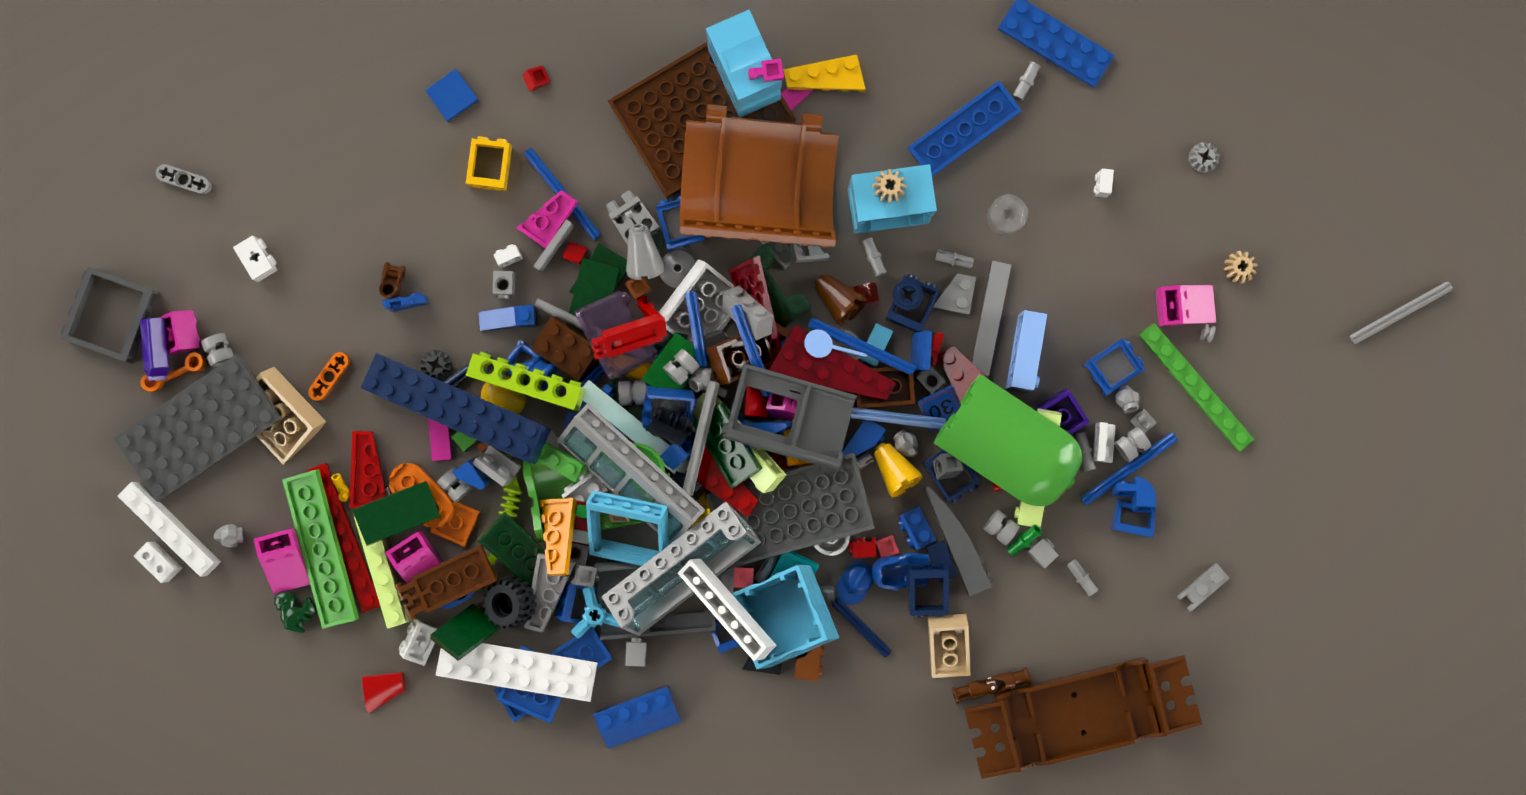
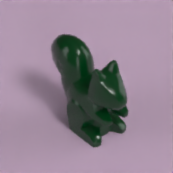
[274,591,317,633]

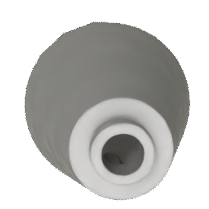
[626,223,664,280]

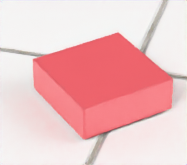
[876,535,899,558]

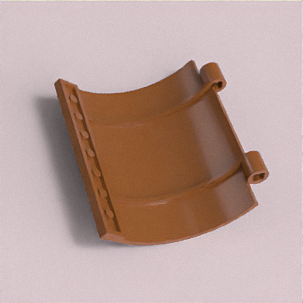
[680,104,839,248]

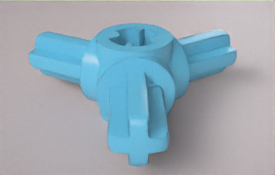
[571,587,620,639]

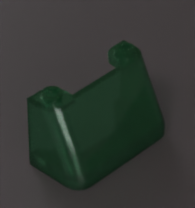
[747,243,811,328]

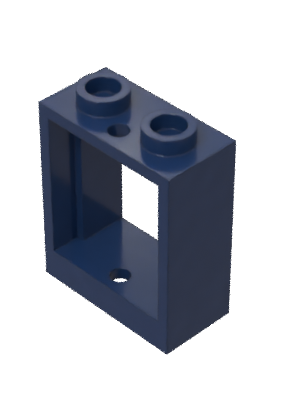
[885,274,940,333]
[922,450,981,503]
[908,564,949,618]

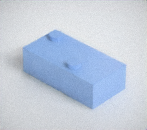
[1006,310,1047,393]

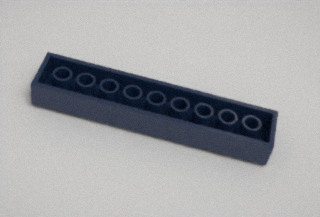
[361,353,551,465]

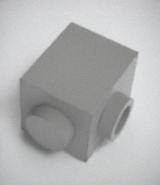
[1026,538,1059,568]

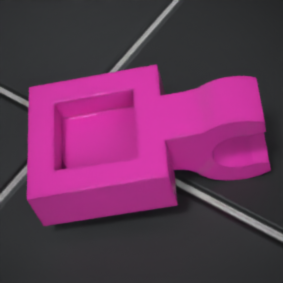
[748,58,784,83]

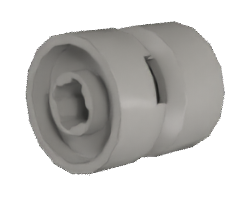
[201,333,234,368]
[663,349,700,386]
[618,380,647,406]
[1114,427,1151,462]
[437,466,474,503]
[983,510,1020,545]

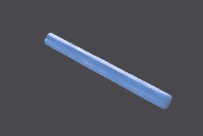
[850,407,946,429]

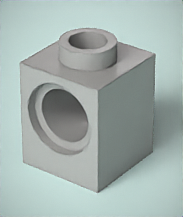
[493,271,515,300]
[568,564,597,587]
[625,637,647,667]

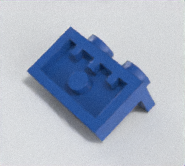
[897,506,936,551]

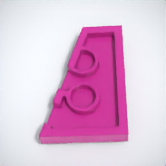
[516,190,578,249]

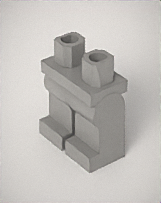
[606,190,661,246]

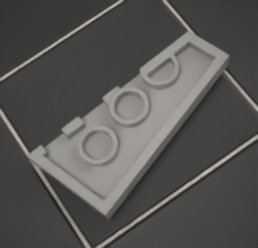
[524,553,576,632]

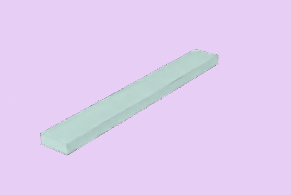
[582,380,701,491]

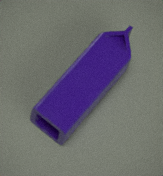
[140,318,169,381]

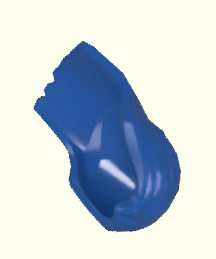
[872,553,930,591]

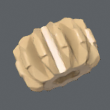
[872,169,907,204]
[1224,251,1258,284]

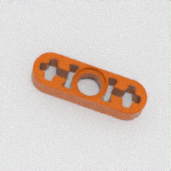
[308,352,351,401]

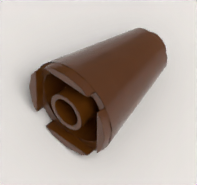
[815,274,867,327]

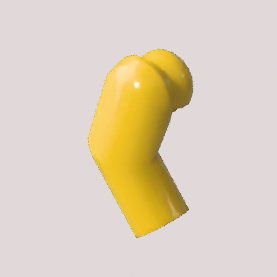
[331,473,350,502]

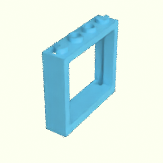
[586,491,669,566]

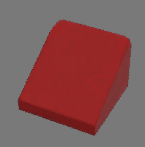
[523,65,551,92]
[562,241,588,266]

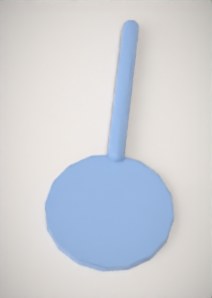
[804,330,868,358]

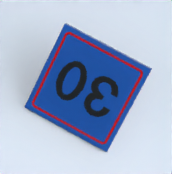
[917,385,960,433]

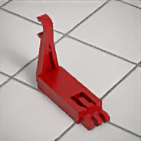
[592,296,667,359]

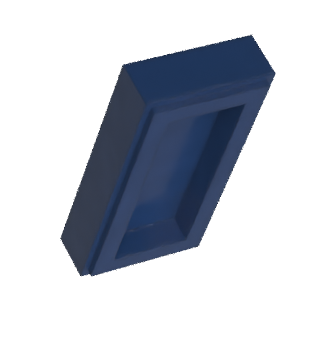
[926,540,958,583]

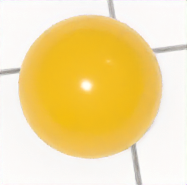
[480,375,527,414]

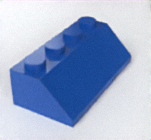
[593,685,681,749]

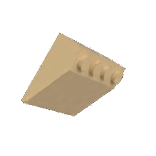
[256,367,326,465]

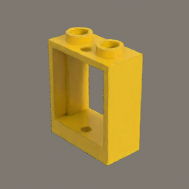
[466,136,512,191]

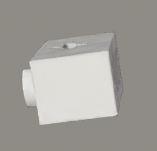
[233,235,278,282]
[134,541,182,583]

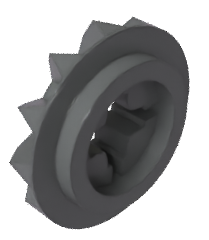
[420,350,451,380]

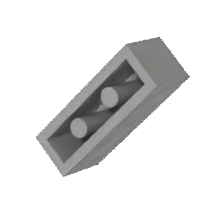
[723,286,773,340]

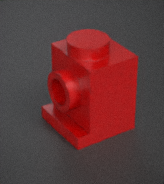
[848,537,876,558]

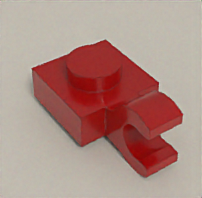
[931,332,944,366]

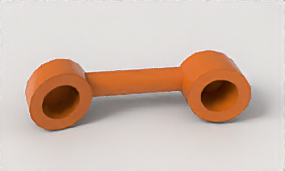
[140,352,207,393]

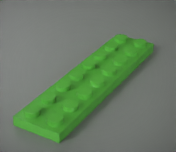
[282,469,359,629]

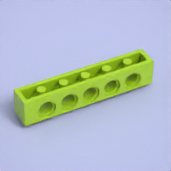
[466,351,586,411]

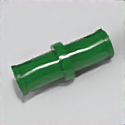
[1007,524,1042,556]

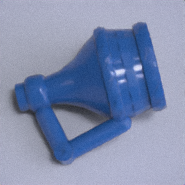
[505,340,558,400]

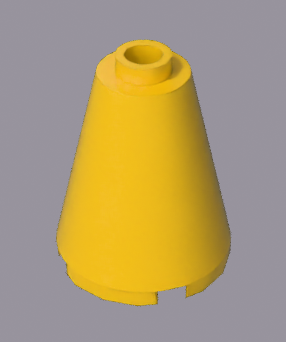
[874,442,923,498]

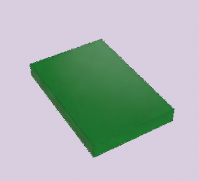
[641,332,696,402]

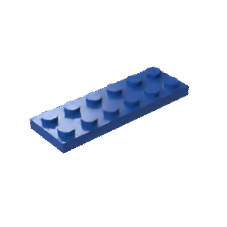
[997,0,1115,88]
[907,81,1022,177]
[494,627,613,722]

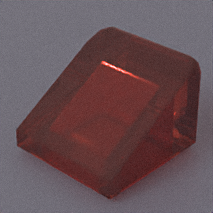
[853,282,879,304]

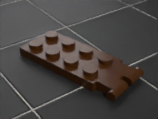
[394,545,498,621]

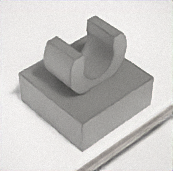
[1129,409,1157,434]

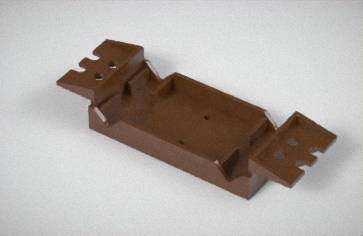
[964,655,1202,779]

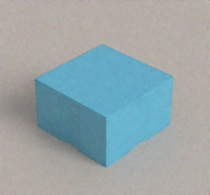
[706,10,782,118]
[847,164,937,234]
[732,565,839,669]

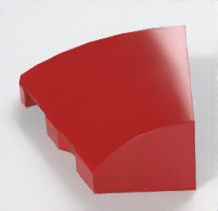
[362,672,405,713]

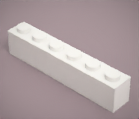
[118,482,221,577]
[678,559,777,661]

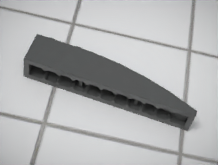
[924,487,992,596]

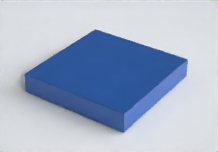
[425,69,479,122]
[910,331,932,372]

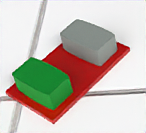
[572,500,589,546]

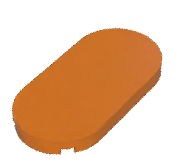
[389,463,454,528]

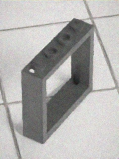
[60,267,160,363]

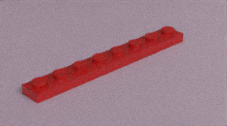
[307,463,380,613]

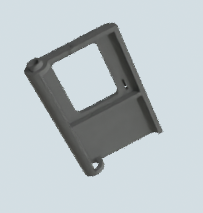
[721,364,857,470]
[594,554,716,640]

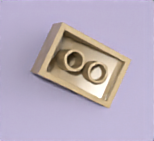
[928,614,971,678]

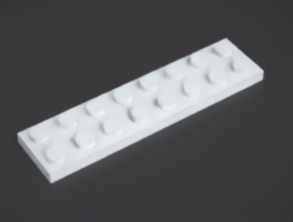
[436,643,598,702]

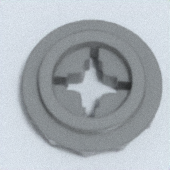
[1189,142,1220,173]

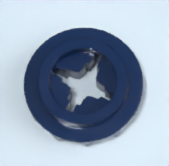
[892,279,923,311]

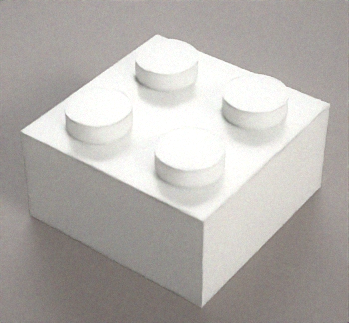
[1093,169,1114,198]
[493,244,523,268]

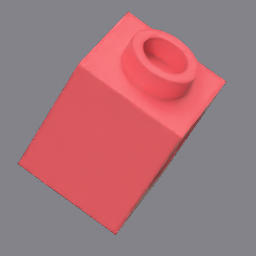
[734,567,754,588]

